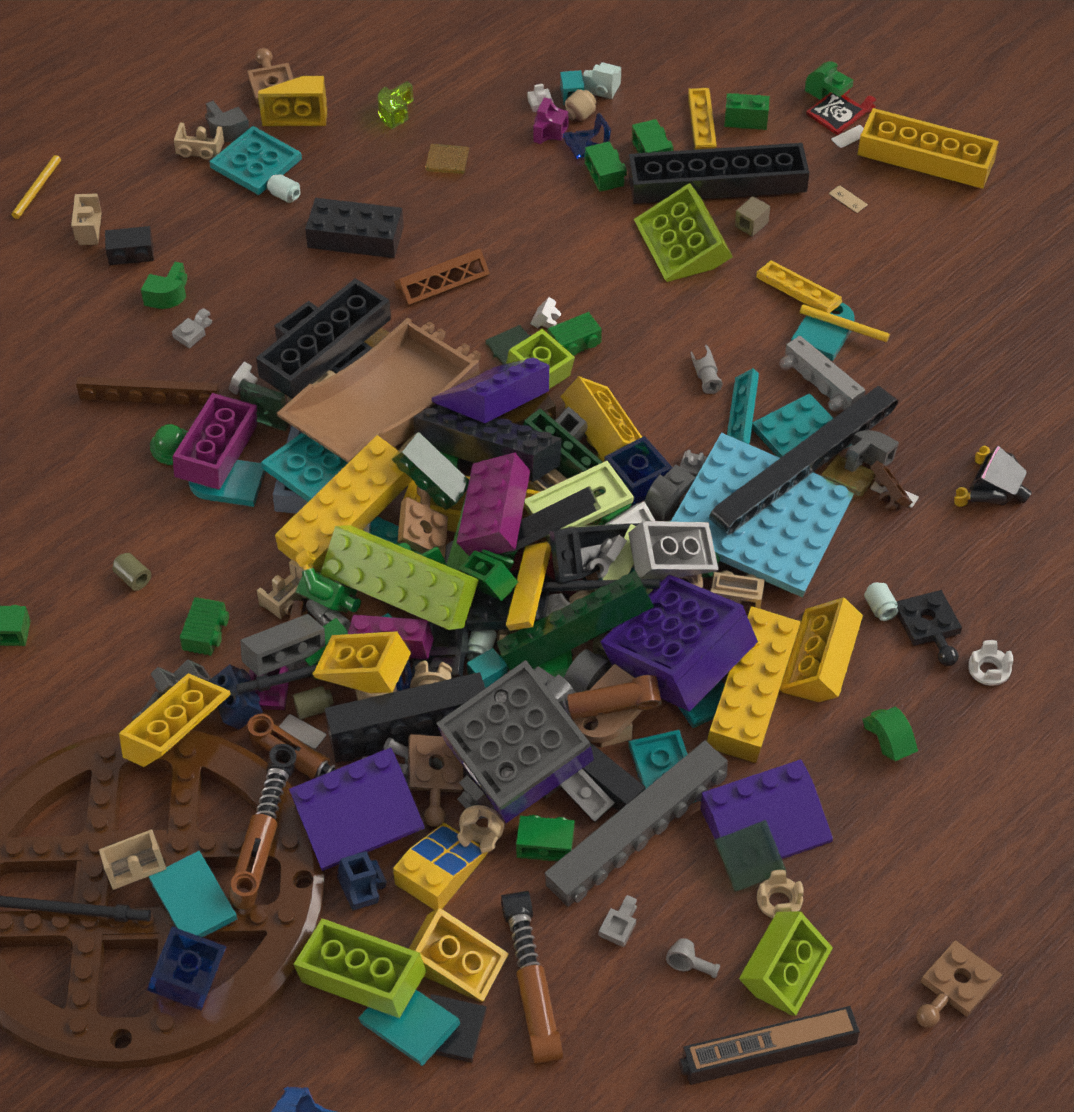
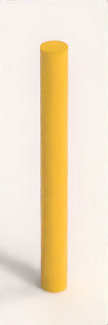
[11,155,61,219]
[800,305,890,343]

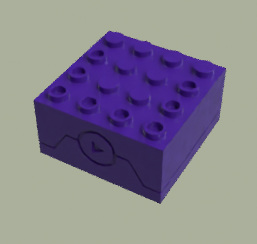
[600,574,758,712]

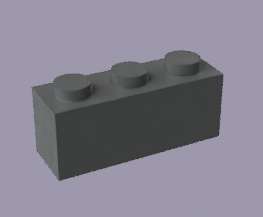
[240,614,325,676]

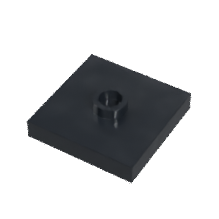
[430,994,487,1063]

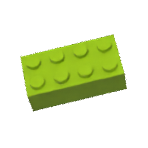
[294,918,426,1018]

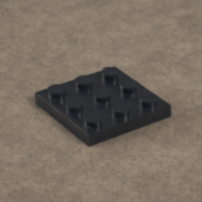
[466,574,551,631]

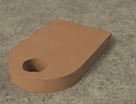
[573,664,643,743]

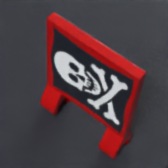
[806,89,876,135]

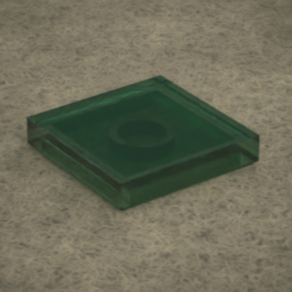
[238,380,289,431]
[714,820,787,892]

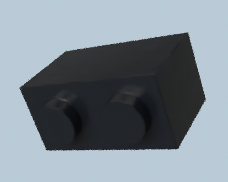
[105,226,154,265]

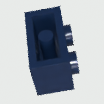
[208,664,263,730]

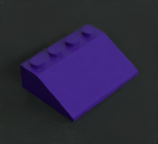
[432,358,549,423]
[289,748,425,871]
[700,760,833,876]

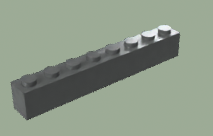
[545,741,728,907]

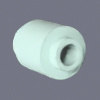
[267,175,300,203]
[864,582,898,621]
[466,630,497,661]

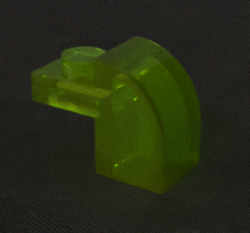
[378,81,413,129]

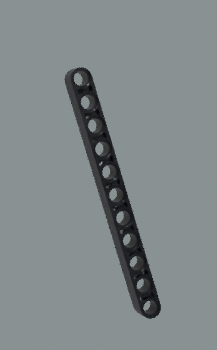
[709,386,898,535]

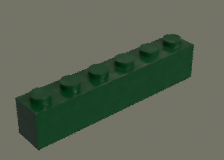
[497,571,654,671]

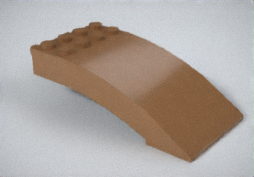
[277,318,481,463]

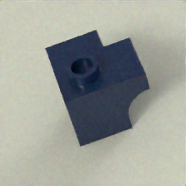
[337,851,387,911]

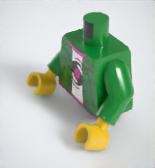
[295,549,361,613]

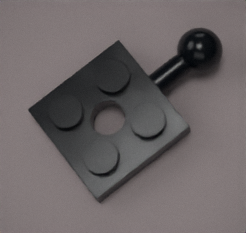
[896,590,962,666]

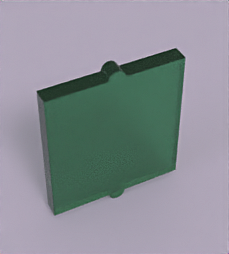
[485,325,532,365]

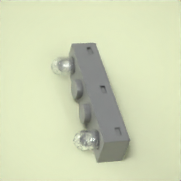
[779,336,865,412]

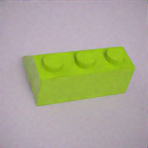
[739,911,833,1016]

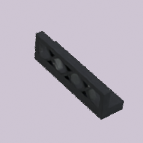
[505,486,601,555]

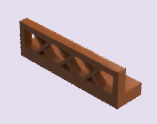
[393,248,490,305]

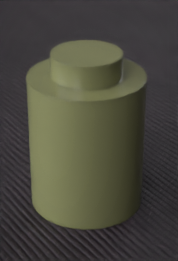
[112,553,151,590]
[292,686,334,720]

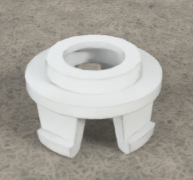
[968,640,1013,686]

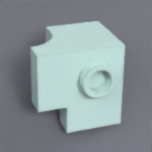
[583,62,621,99]

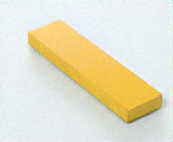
[688,88,717,150]
[757,260,842,313]
[506,542,551,631]

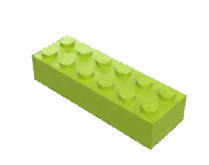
[320,525,479,630]

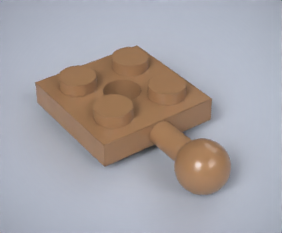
[247,48,293,104]
[398,487,448,558]
[408,734,463,827]
[916,940,1002,1028]

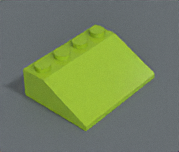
[634,183,733,282]

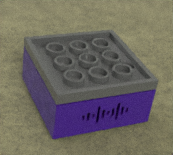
[437,660,594,823]

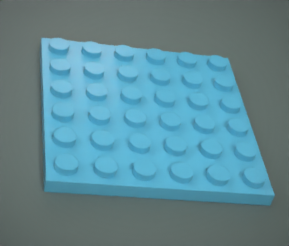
[671,433,855,598]

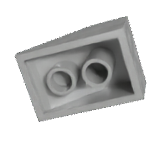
[628,521,718,580]

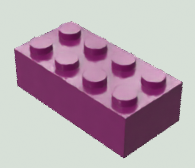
[173,393,257,490]
[456,453,530,556]

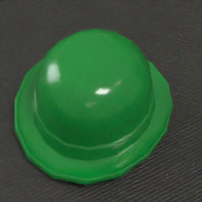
[150,424,188,465]

